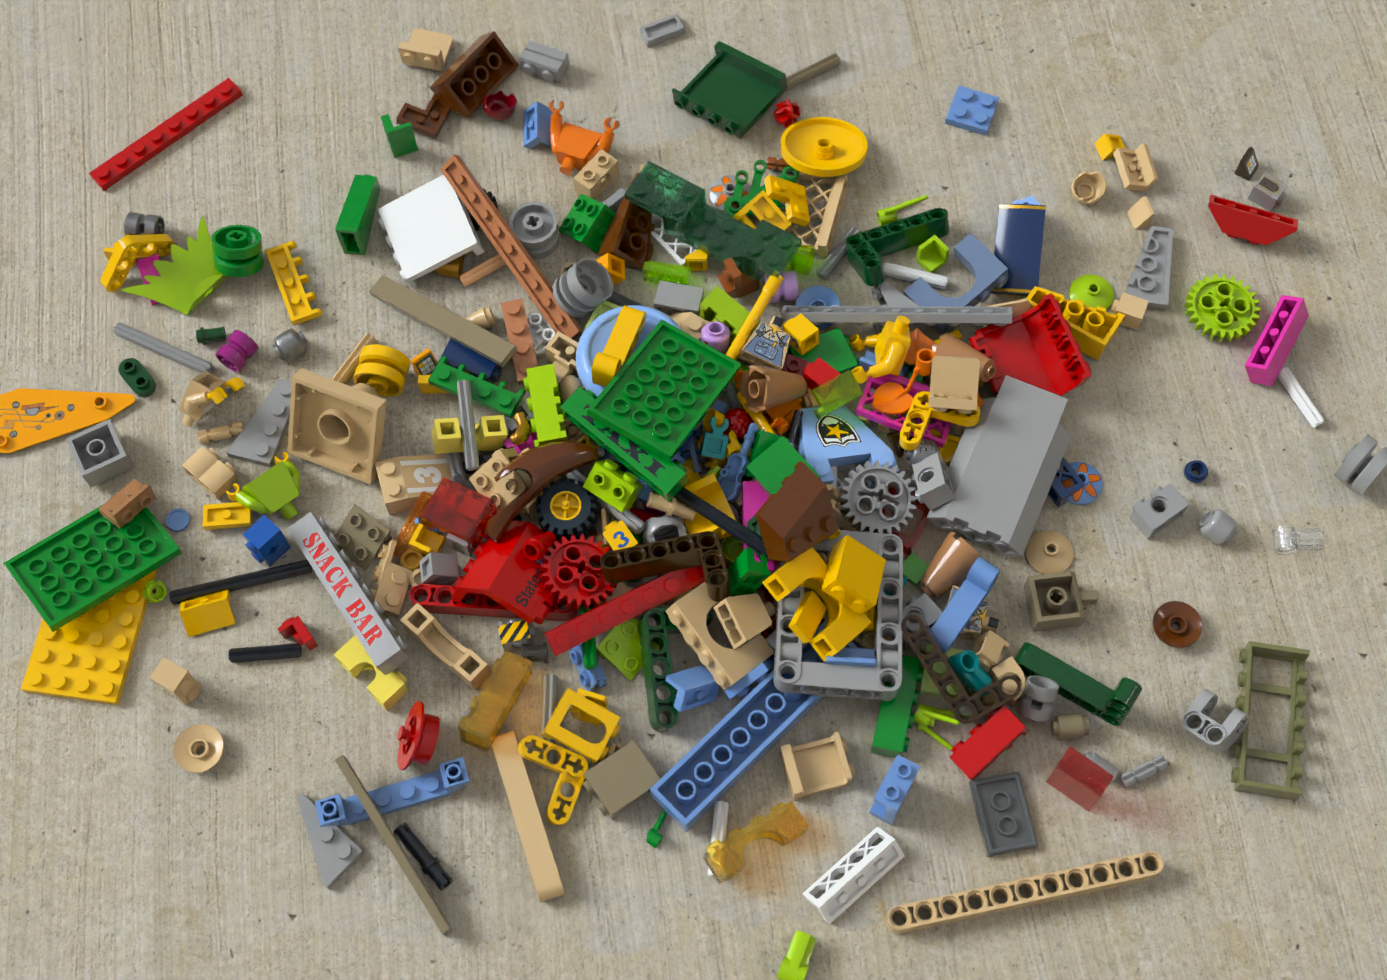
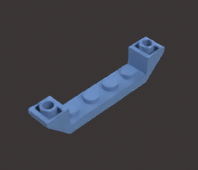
[315,757,470,827]

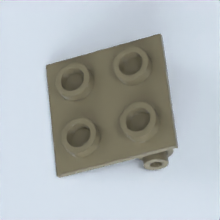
[335,504,392,570]

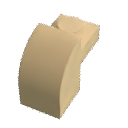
[982,656,1025,708]

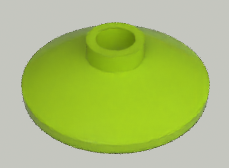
[1069,274,1114,310]

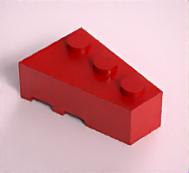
[949,705,1029,780]

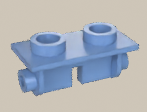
[570,643,607,692]

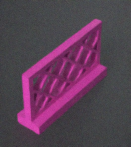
[855,374,951,448]

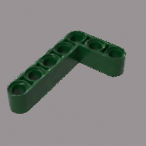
[845,208,949,286]
[638,607,712,732]
[1014,642,1142,726]

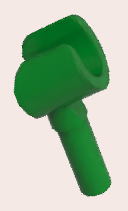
[646,811,667,848]

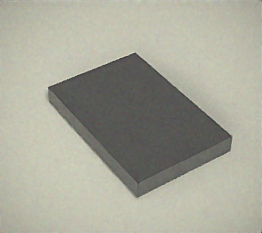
[969,772,1038,857]

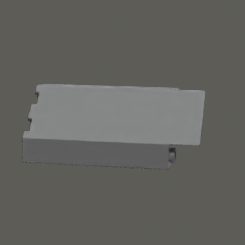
[927,375,1071,556]

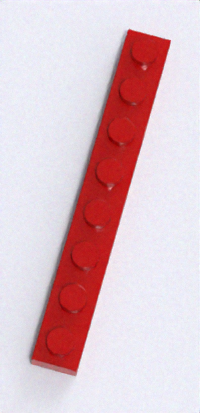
[89,78,243,191]
[544,556,728,656]

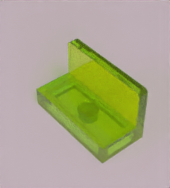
[812,370,863,419]

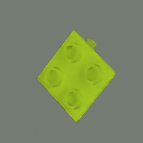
[596,617,659,681]

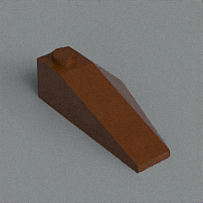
[598,173,656,272]

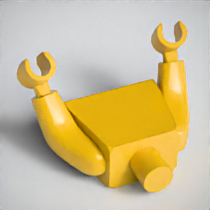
[850,316,911,384]

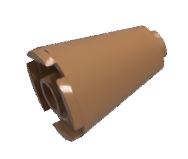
[932,333,996,382]
[740,365,807,412]
[920,532,980,598]

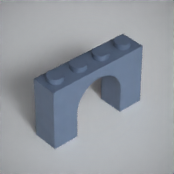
[904,233,1008,335]

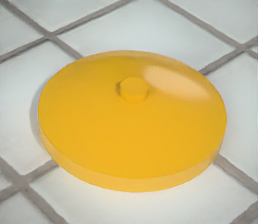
[780,117,868,177]

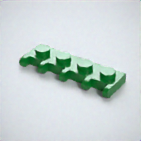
[428,356,526,419]

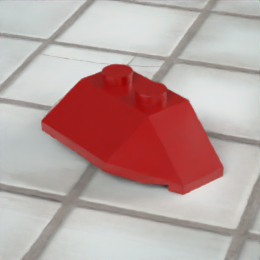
[1208,194,1298,245]

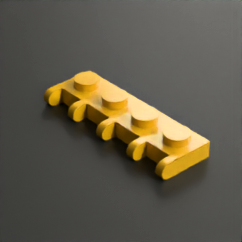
[265,241,322,326]

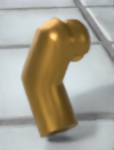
[510,412,531,445]

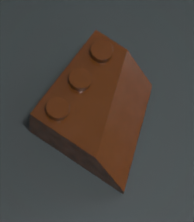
[755,461,839,562]

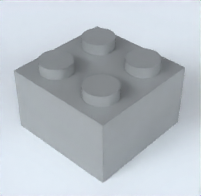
[66,419,135,488]

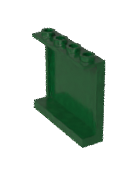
[672,41,788,139]

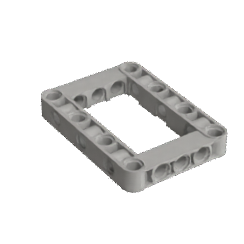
[773,530,903,701]

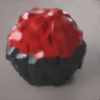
[722,407,754,444]

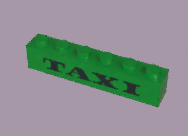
[560,386,688,502]

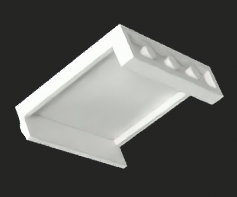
[378,175,485,288]

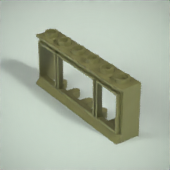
[1231,641,1310,802]

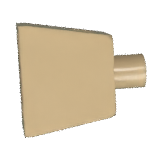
[713,593,775,649]

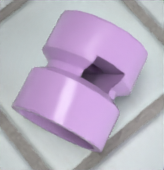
[763,271,799,304]

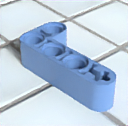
[925,557,1000,654]

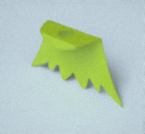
[121,215,229,316]

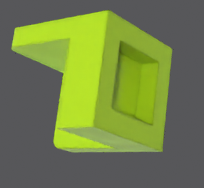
[916,235,950,273]

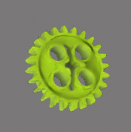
[1184,273,1261,342]

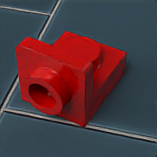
[278,616,318,651]

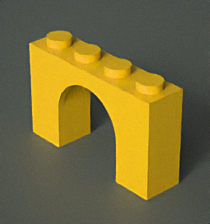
[762,547,872,661]

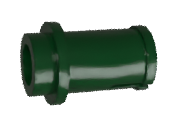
[196,327,226,345]

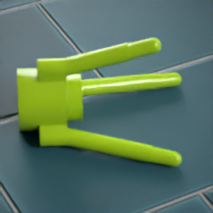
[877,195,928,226]
[913,703,976,752]

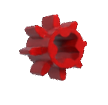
[774,99,801,128]

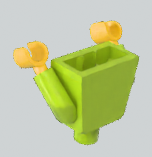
[226,452,301,521]

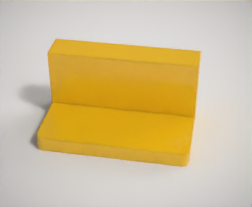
[179,590,236,637]

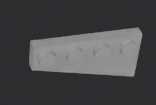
[226,378,292,467]

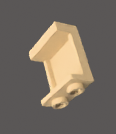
[779,732,855,800]

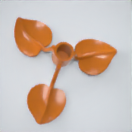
[872,328,983,415]

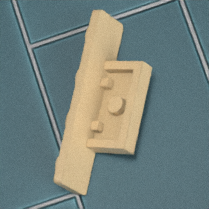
[370,539,412,617]

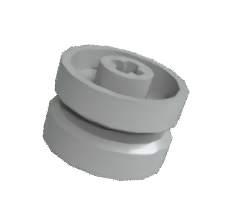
[509,202,560,260]
[1334,434,1387,495]

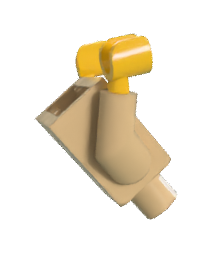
[179,371,245,428]

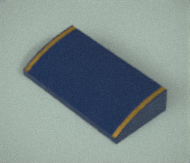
[991,204,1046,297]

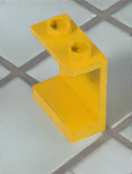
[677,473,736,539]

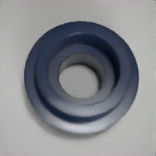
[1184,460,1208,483]

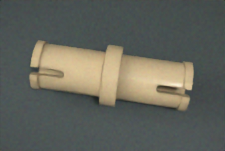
[646,492,696,522]

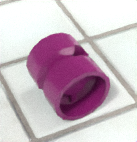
[215,330,259,373]

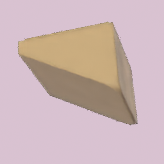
[1127,196,1155,229]

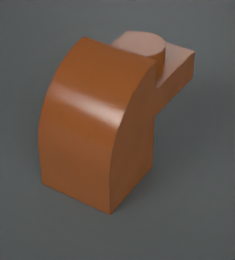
[717,257,760,298]

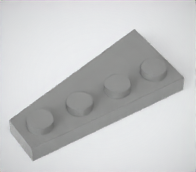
[1125,226,1174,309]

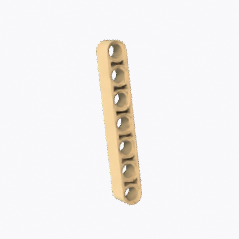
[490,730,565,902]

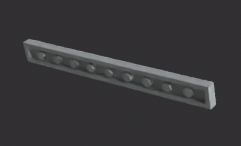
[781,306,1012,326]

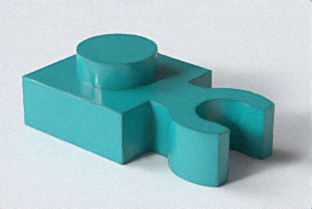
[700,415,729,460]

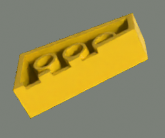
[1026,286,1125,361]

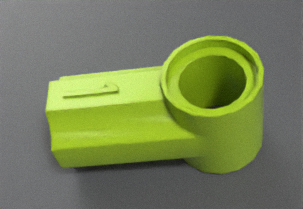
[776,930,817,980]

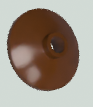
[1152,601,1202,648]

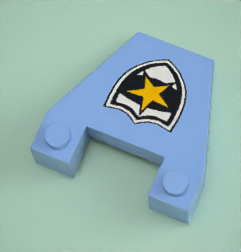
[798,404,899,487]

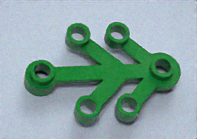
[724,160,799,218]

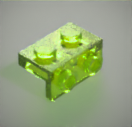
[643,260,692,285]

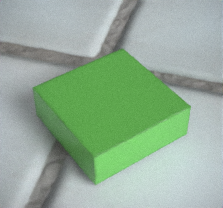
[903,553,929,587]

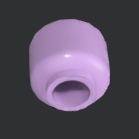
[701,321,730,354]

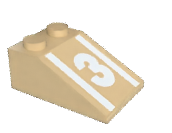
[375,454,458,515]

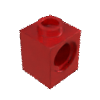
[803,357,840,399]

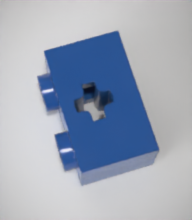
[243,515,291,567]

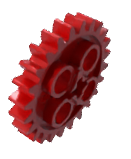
[540,534,618,610]

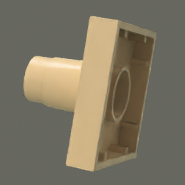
[287,368,387,485]

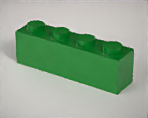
[871,655,924,758]

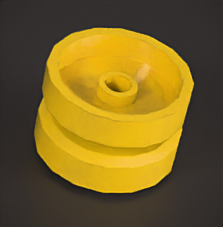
[353,345,410,397]

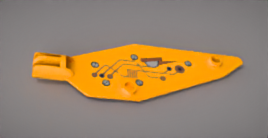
[0,388,135,454]

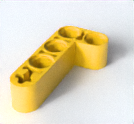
[591,305,647,387]

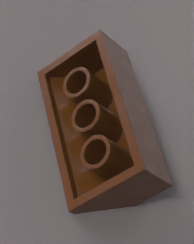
[429,31,519,118]

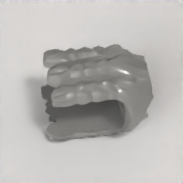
[642,514,689,576]

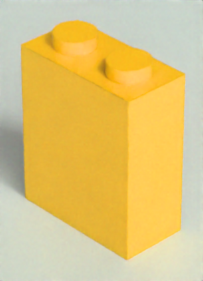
[822,535,886,615]

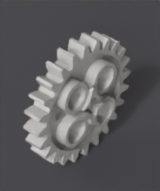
[839,460,917,534]

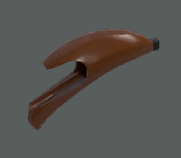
[487,440,605,543]

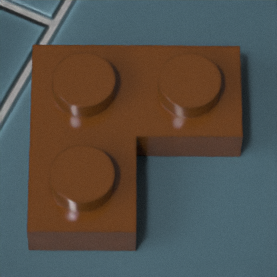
[396,94,452,140]

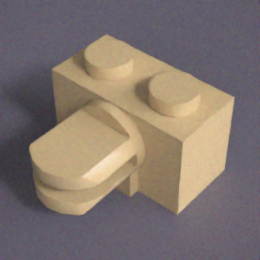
[545,331,579,390]

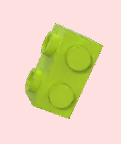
[583,459,643,512]

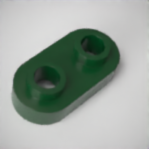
[118,358,156,398]

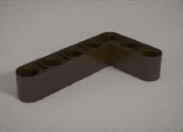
[600,531,730,602]
[901,612,1022,724]

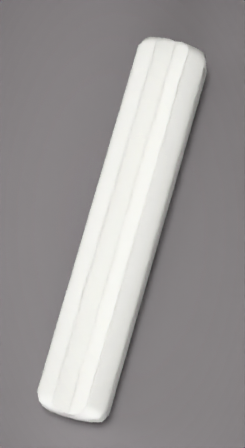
[883,262,948,289]
[1278,367,1324,428]
[708,801,729,877]

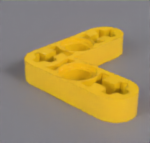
[100,234,176,292]
[899,391,981,451]
[518,735,588,826]

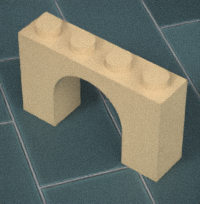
[666,582,775,691]

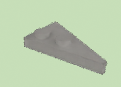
[297,793,364,890]

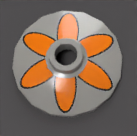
[709,175,751,212]

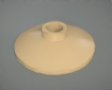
[1025,530,1074,574]
[173,724,224,773]

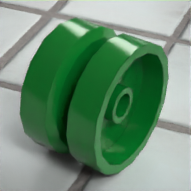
[212,225,264,277]

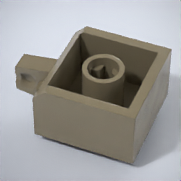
[1024,571,1098,632]

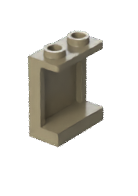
[582,740,661,820]

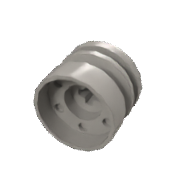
[552,258,613,318]

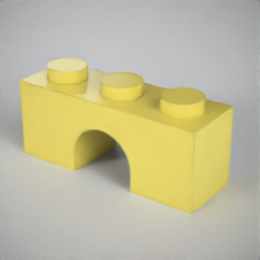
[431,415,508,454]
[334,635,409,711]

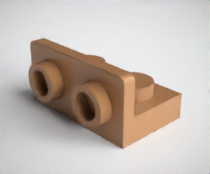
[99,479,156,529]

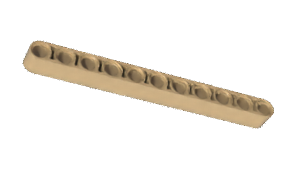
[886,852,1164,934]

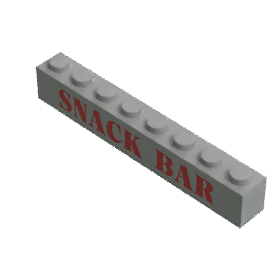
[287,511,410,675]

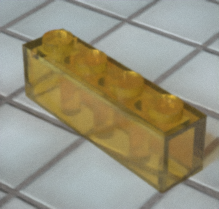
[458,650,532,752]

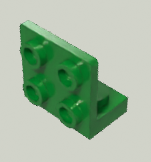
[559,194,616,254]

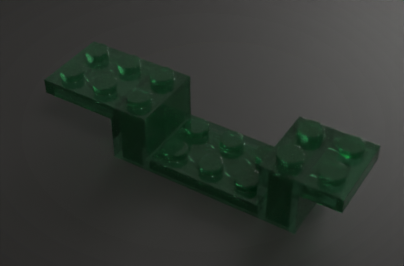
[624,161,802,281]

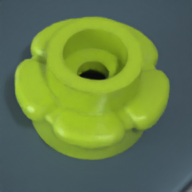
[142,580,167,603]

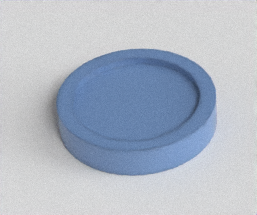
[166,509,190,532]

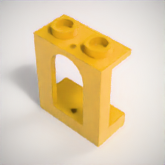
[541,688,620,764]

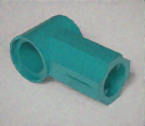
[949,650,993,698]

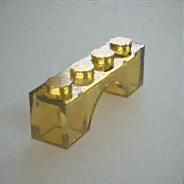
[703,801,809,884]

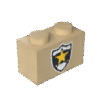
[149,657,201,706]

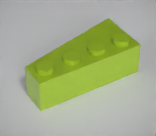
[700,285,789,354]
[523,364,567,447]

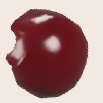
[483,90,517,121]

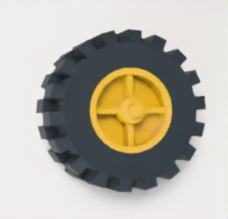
[536,479,598,541]

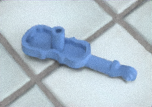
[717,423,759,503]

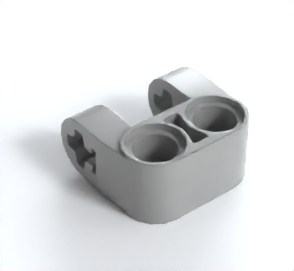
[1182,689,1250,753]

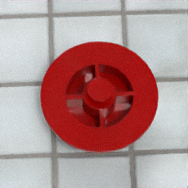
[397,701,440,771]

